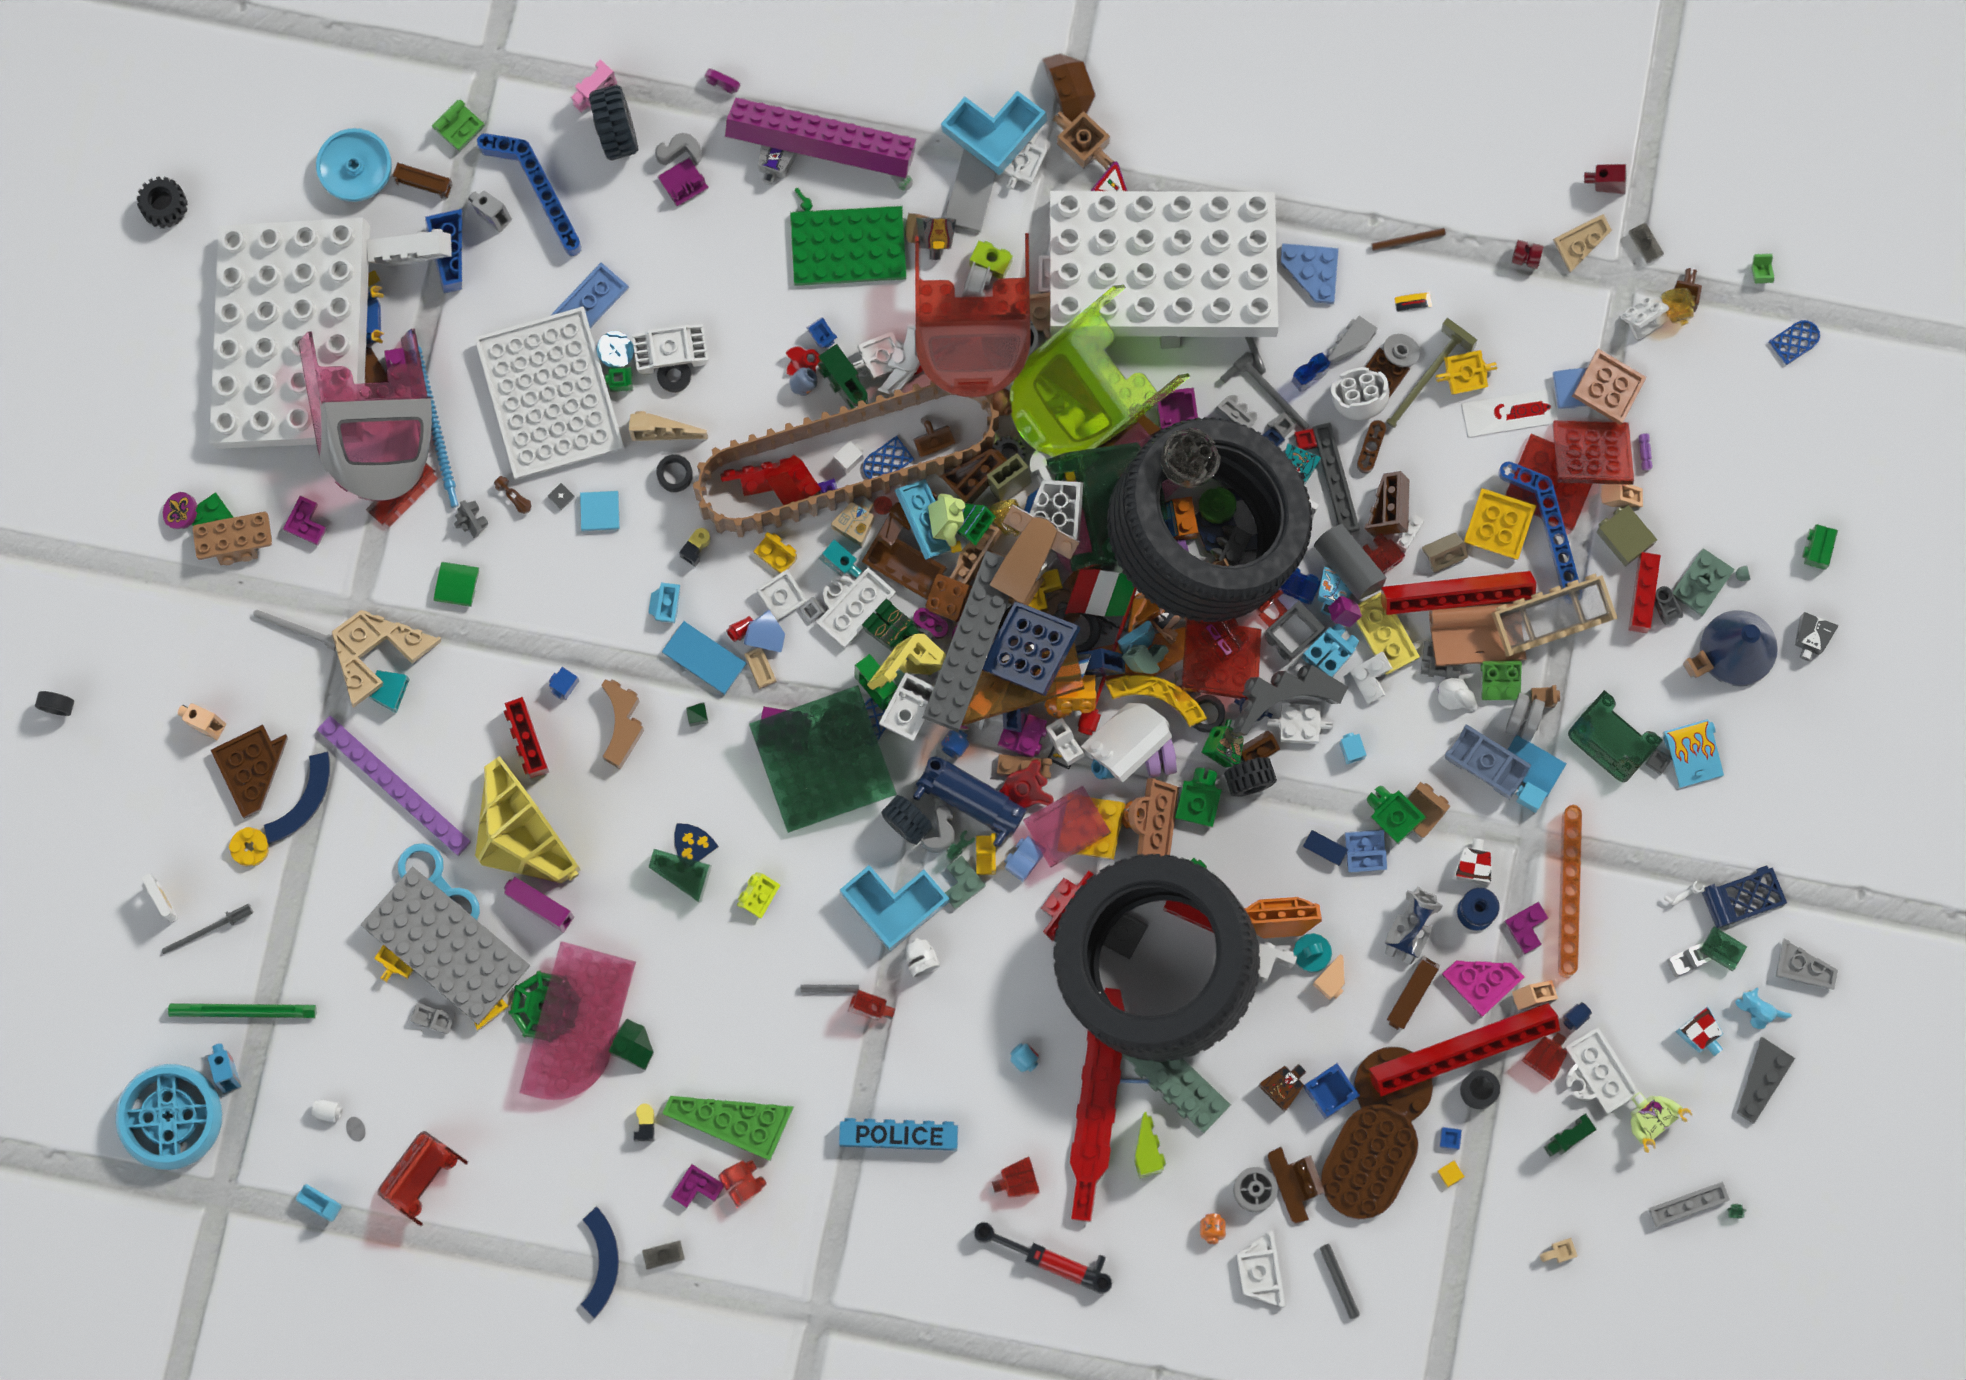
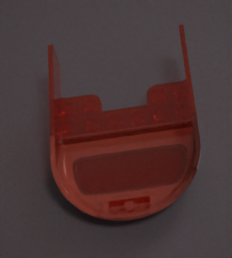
[915,233,1031,397]

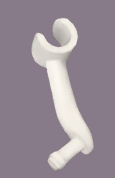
[1663,881,1705,906]

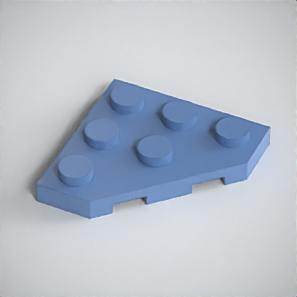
[1280,243,1338,304]

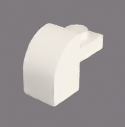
[1029,443,1059,485]
[1046,718,1085,766]

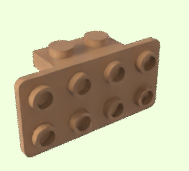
[193,512,272,565]

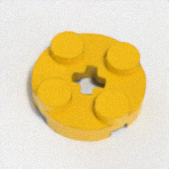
[229,827,269,866]

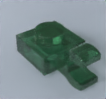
[946,830,975,863]

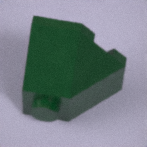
[608,1019,654,1071]

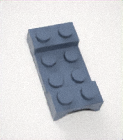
[1445,724,1531,800]

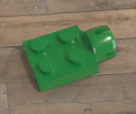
[1175,767,1222,828]
[1367,785,1426,845]

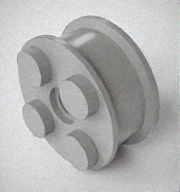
[960,261,992,306]
[1233,1167,1278,1212]

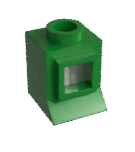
[605,366,633,392]

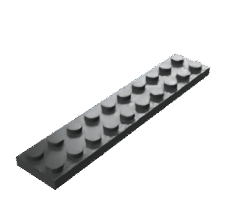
[922,551,1010,732]

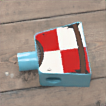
[1675,1007,1723,1056]

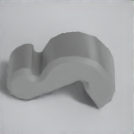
[655,133,702,165]
[921,805,955,853]

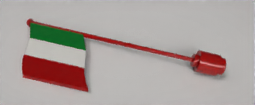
[1064,569,1137,736]

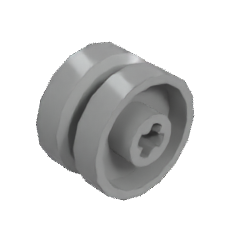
[1505,693,1545,742]

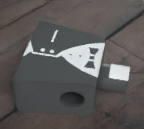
[1795,612,1838,661]

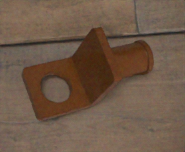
[1674,268,1702,312]

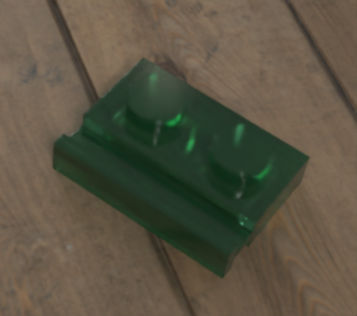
[1699,926,1747,972]

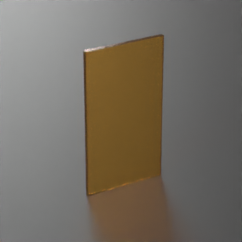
[962,642,1085,726]

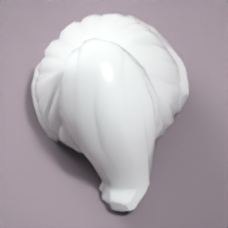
[1437,678,1478,711]

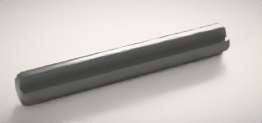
[1320,1244,1360,1319]

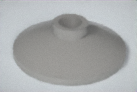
[1383,334,1420,367]

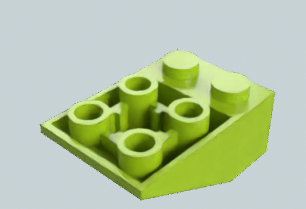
[1134,1112,1166,1179]

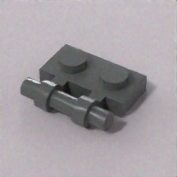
[1421,641,1460,679]

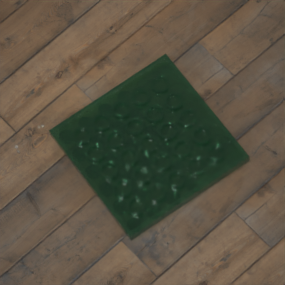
[749,685,897,833]

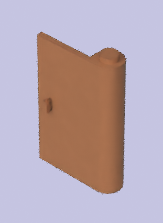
[1429,603,1527,666]

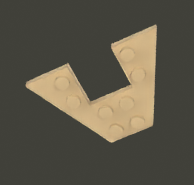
[332,610,441,708]

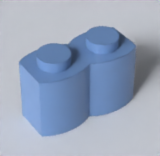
[1004,836,1047,882]

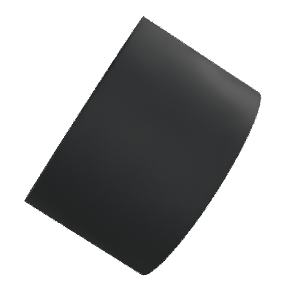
[1460,1070,1500,1109]

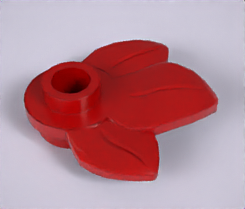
[785,346,819,376]

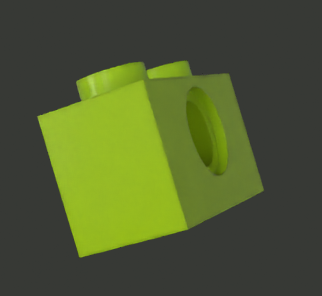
[969,241,1013,281]

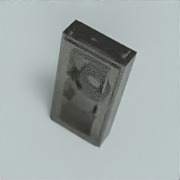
[1628,222,1664,264]
[642,1240,685,1270]

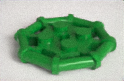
[508,970,581,1043]

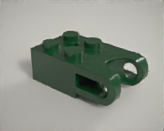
[818,344,868,409]

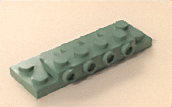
[1122,1054,1231,1133]

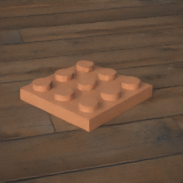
[1572,349,1647,425]

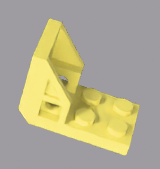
[867,634,946,690]

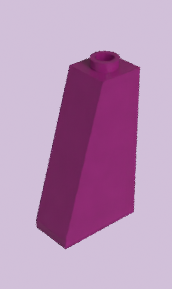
[504,877,574,933]

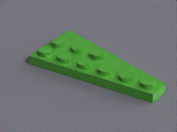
[662,1096,794,1161]

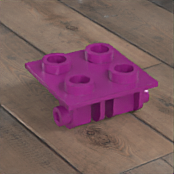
[657,158,709,206]

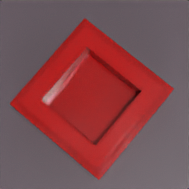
[1294,428,1317,450]

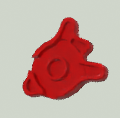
[999,759,1054,808]

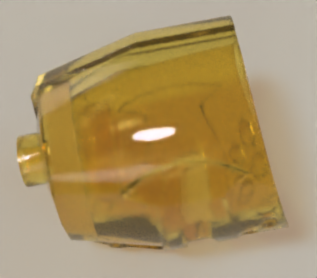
[1660,288,1694,326]
[989,499,1021,537]

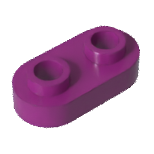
[704,69,741,94]
[913,608,948,639]

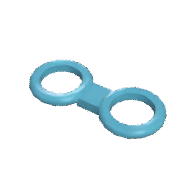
[398,843,480,920]

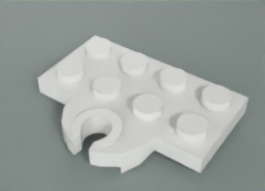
[816,567,896,648]
[1564,1027,1639,1115]

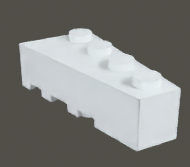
[367,229,451,267]

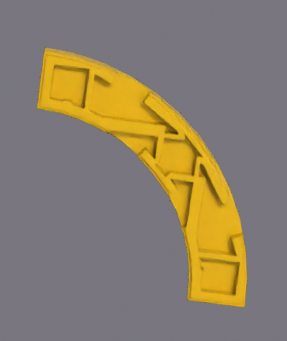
[1105,675,1207,728]

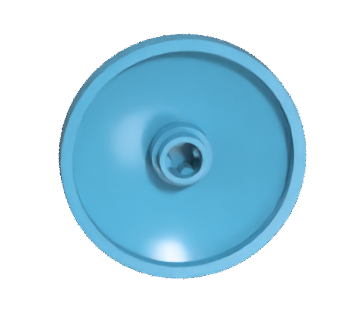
[316,128,392,202]

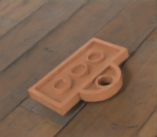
[1128,778,1179,856]

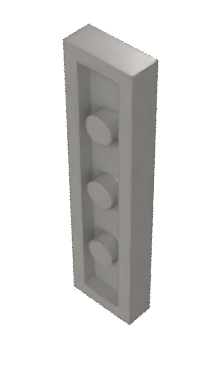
[1649,1182,1730,1227]

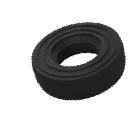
[657,364,691,392]

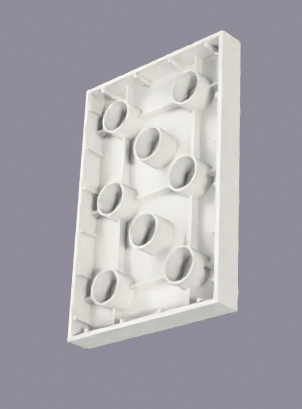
[1050,191,1278,337]
[209,217,370,449]

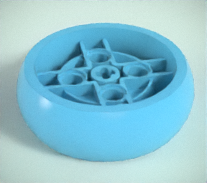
[115,1064,222,1170]

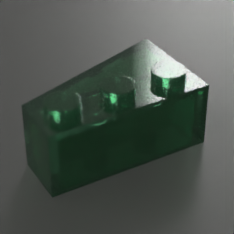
[649,849,712,902]

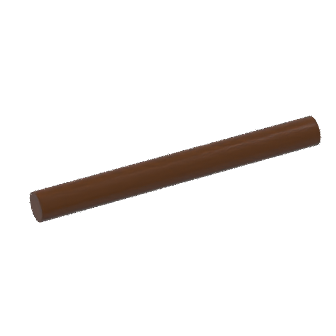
[1371,228,1446,251]

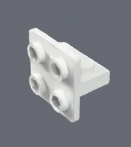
[1621,297,1669,340]

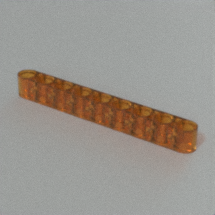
[1558,805,1582,978]

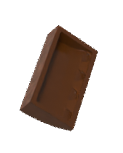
[862,529,947,600]

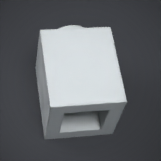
[833,441,863,474]

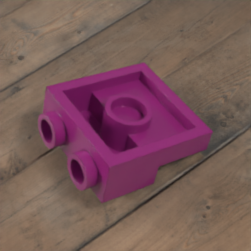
[997,714,1047,758]

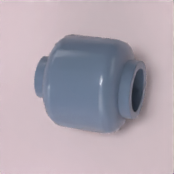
[789,368,817,396]

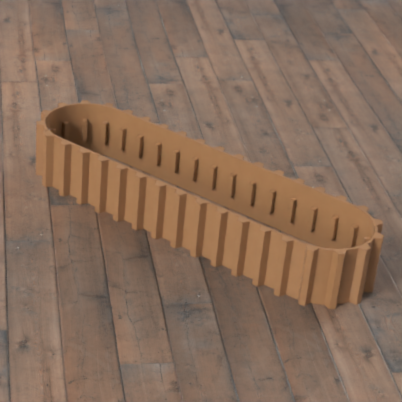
[693,381,999,537]

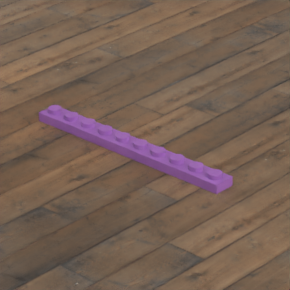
[317,716,471,856]

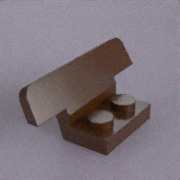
[1268,1147,1325,1223]

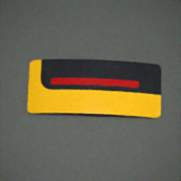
[1395,292,1432,311]

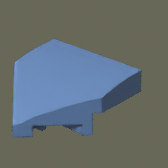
[744,610,785,652]

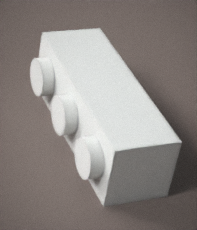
[1395,514,1424,552]

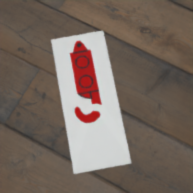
[1462,389,1559,437]

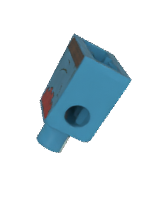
[208,1044,242,1093]

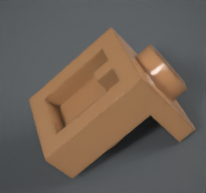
[1531,685,1560,708]

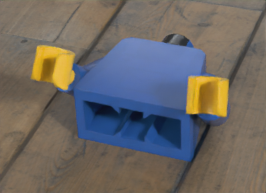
[366,285,384,344]

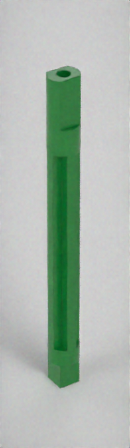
[168,1003,317,1018]

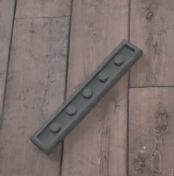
[1312,422,1360,533]

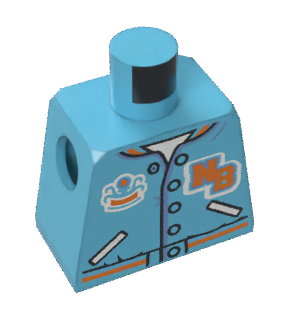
[1317,567,1352,616]

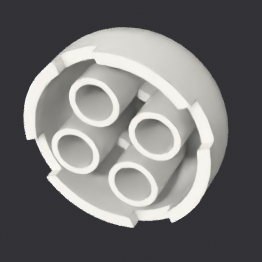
[1331,368,1389,420]

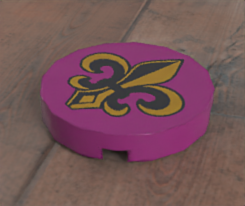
[162,492,198,530]

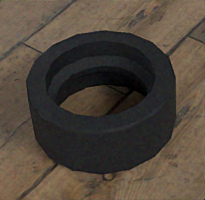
[656,454,693,492]
[35,691,74,716]
[1193,695,1226,733]

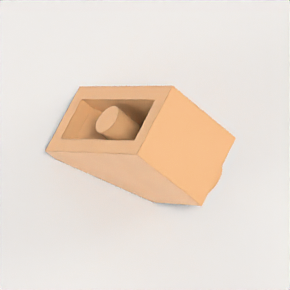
[1601,481,1643,507]
[1313,954,1345,1000]
[1512,980,1558,1010]

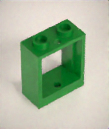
[854,654,898,711]

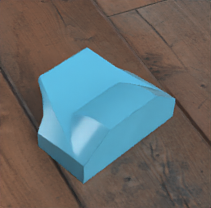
[648,582,680,623]
[1117,620,1155,654]

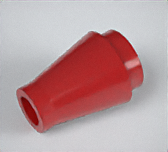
[726,616,753,642]

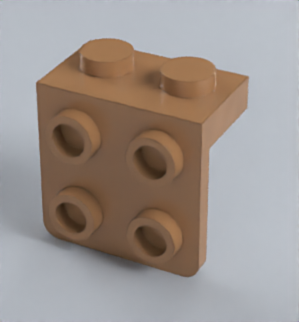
[1407,782,1450,838]

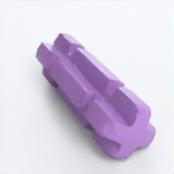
[1639,433,1653,471]

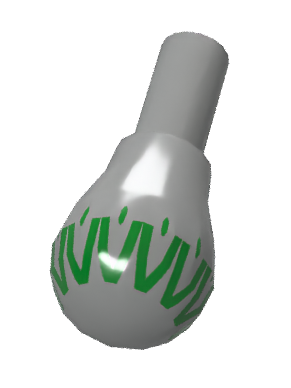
[890,175,913,191]

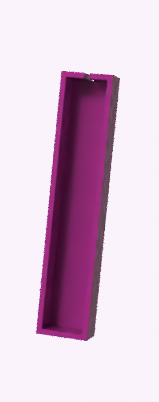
[725,97,916,178]

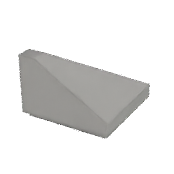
[1267,412,1296,438]
[799,597,827,624]

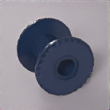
[1457,888,1500,931]

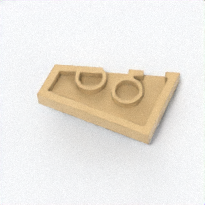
[1553,214,1612,272]

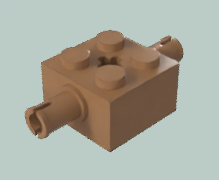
[1053,111,1114,170]

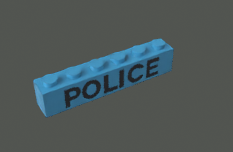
[839,1118,958,1151]

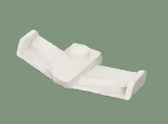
[877,323,920,397]

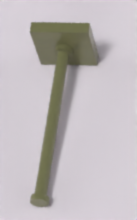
[1386,317,1478,428]

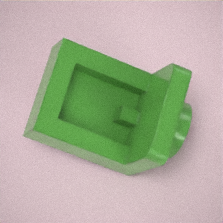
[1751,254,1775,284]

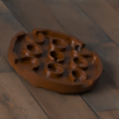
[1354,1047,1433,1121]

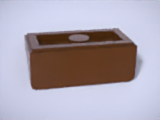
[1241,730,1280,762]

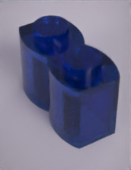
[1292,352,1331,391]
[1278,568,1321,605]

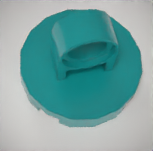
[1293,933,1332,973]

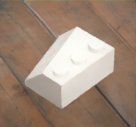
[1029,480,1083,540]

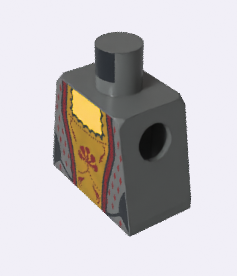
[916,217,956,260]

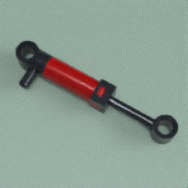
[974,1222,1112,1294]

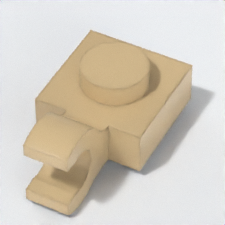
[1540,1238,1578,1263]

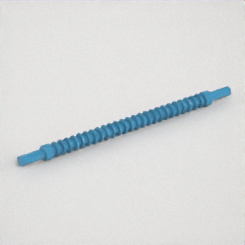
[407,329,459,508]

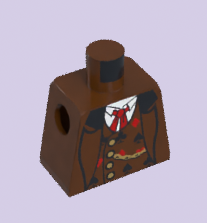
[1258,1064,1306,1112]

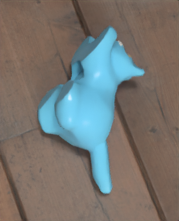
[1735,988,1792,1029]

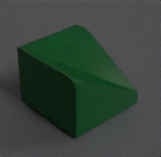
[686,702,708,727]

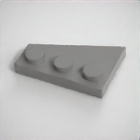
[1775,938,1838,990]

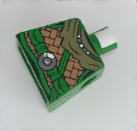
[1201,719,1244,768]

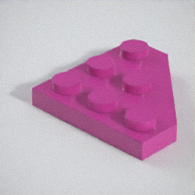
[1442,960,1524,1017]

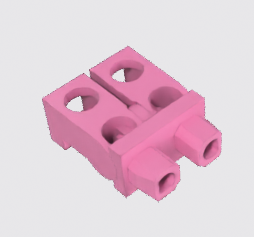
[571,59,617,113]

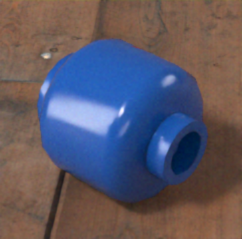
[941,730,969,759]

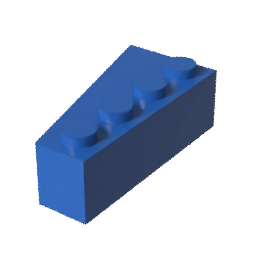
[425,209,462,293]

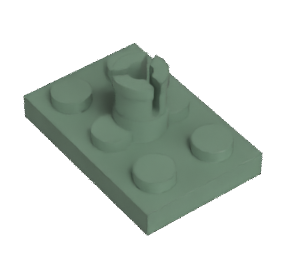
[1672,548,1735,616]

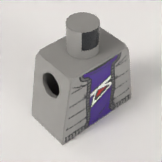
[758,145,798,185]
[468,191,512,233]

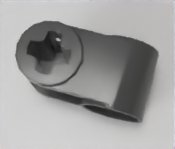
[1654,586,1683,625]

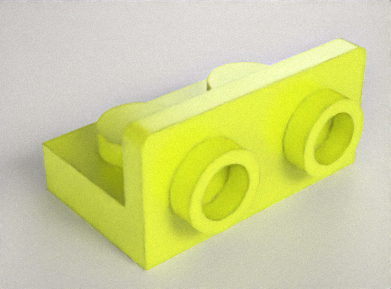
[737,872,781,919]

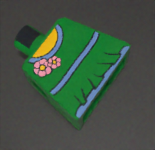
[957,504,996,546]

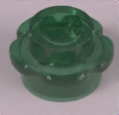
[1727,1204,1747,1219]

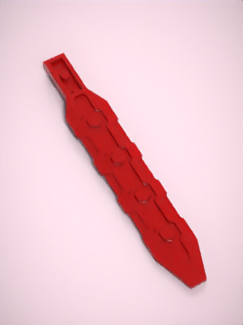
[1069,988,1125,1222]

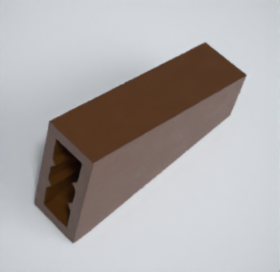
[1387,955,1440,1030]

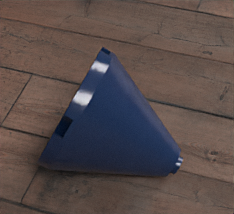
[1700,610,1778,686]

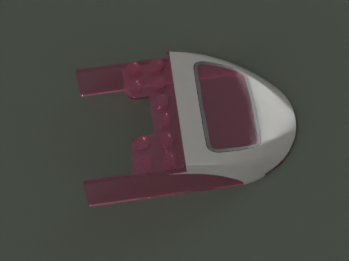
[298,328,432,501]

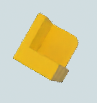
[976,833,996,875]

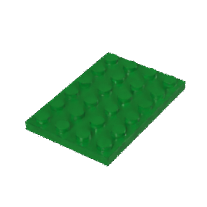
[790,206,907,286]

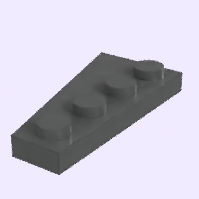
[1737,1037,1795,1124]

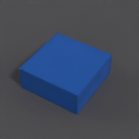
[1439,1127,1462,1150]

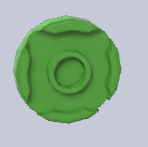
[1199,487,1236,524]

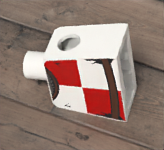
[1453,838,1492,886]

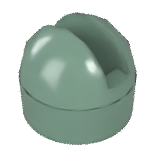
[1736,565,1750,581]

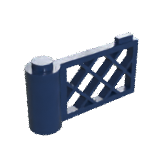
[1702,865,1787,929]

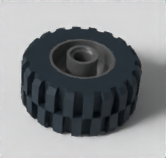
[589,85,638,160]

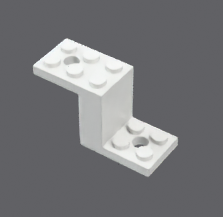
[879,669,941,742]

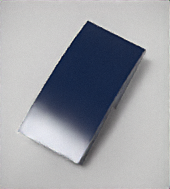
[1303,830,1348,866]

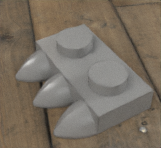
[1214,395,1257,428]

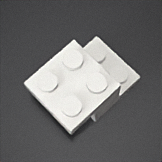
[1258,942,1297,984]

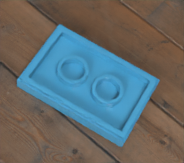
[1508,734,1567,797]

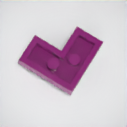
[283,496,327,546]
[1504,902,1548,955]
[671,1164,724,1208]

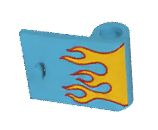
[1663,719,1724,788]

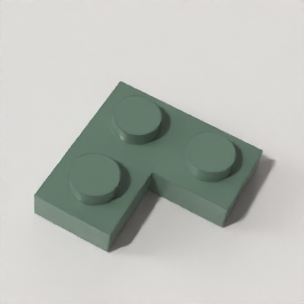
[945,855,986,910]

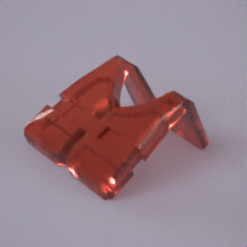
[1256,590,1288,627]

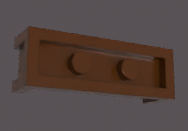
[393,162,453,199]

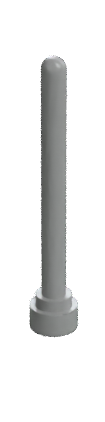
[253,610,336,651]

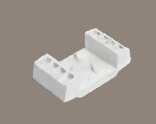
[632,324,708,374]

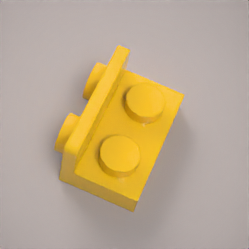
[753,531,797,573]

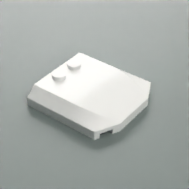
[1080,703,1172,782]

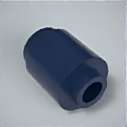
[1563,1002,1592,1031]

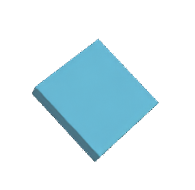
[580,491,620,531]

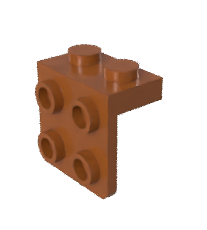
[925,574,973,622]

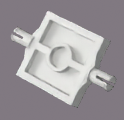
[1002,132,1047,190]
[852,332,905,380]
[1267,703,1333,744]

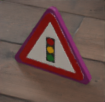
[1091,161,1127,191]

